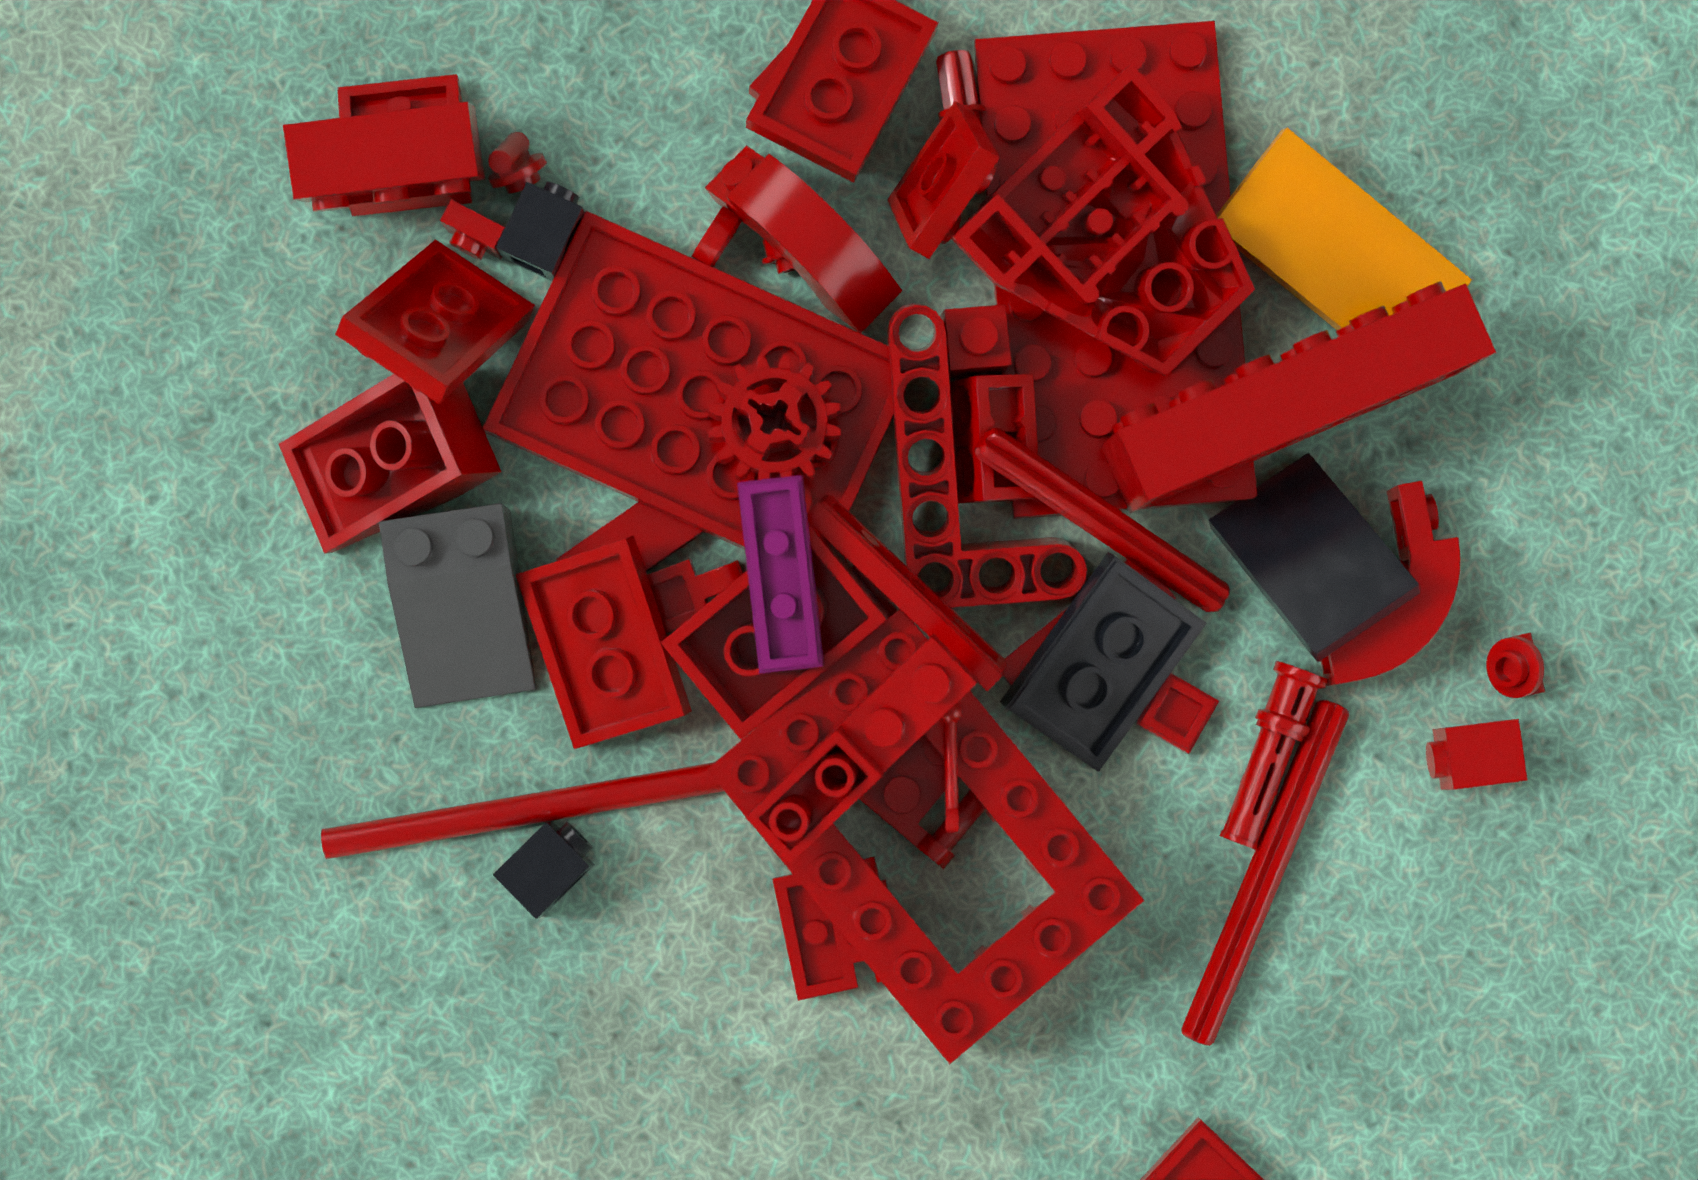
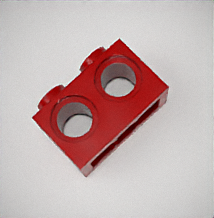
[950,374,1038,504]

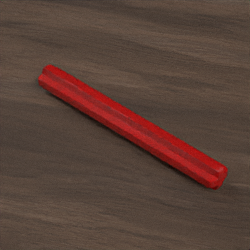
[974,428,1230,612]

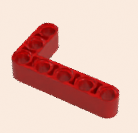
[888,303,1087,608]

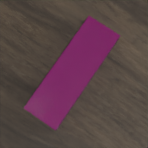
[737,475,824,673]

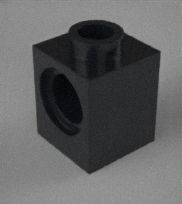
[496,181,585,281]
[493,821,595,919]

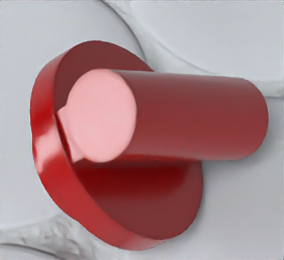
[488,132,547,194]
[1486,632,1546,698]

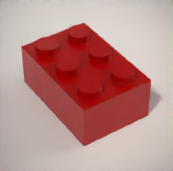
[660,522,891,740]

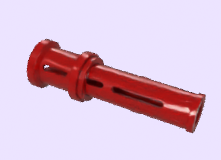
[1219,661,1328,850]

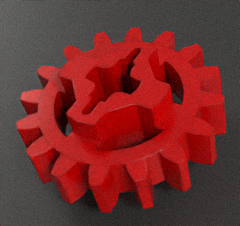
[708,354,841,482]

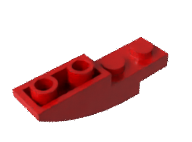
[745,633,979,864]

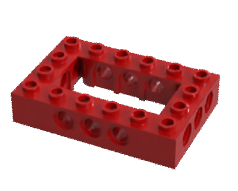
[706,609,1145,1064]

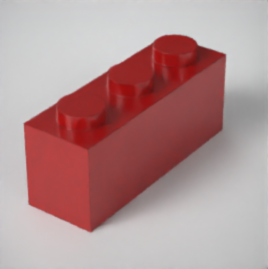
[283,101,485,212]

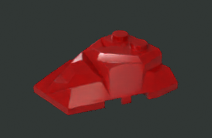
[951,64,1255,376]

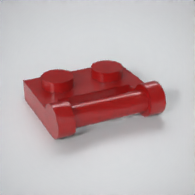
[859,735,985,870]

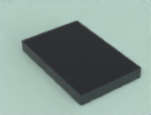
[1209,452,1420,663]
[1000,552,1207,772]

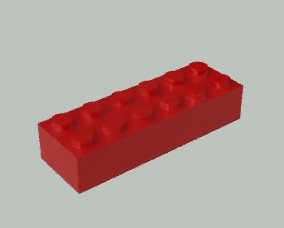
[1101,281,1497,514]

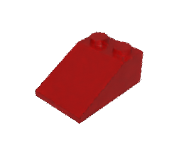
[278,374,502,554]

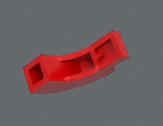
[704,145,903,334]
[1321,481,1460,686]

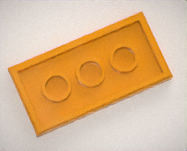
[1216,127,1472,330]

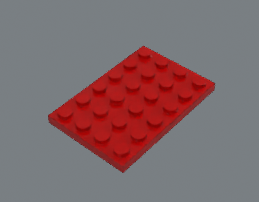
[482,211,909,550]

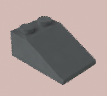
[379,503,536,708]

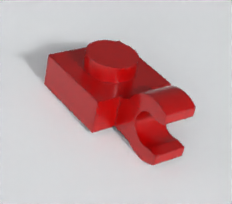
[647,558,743,633]

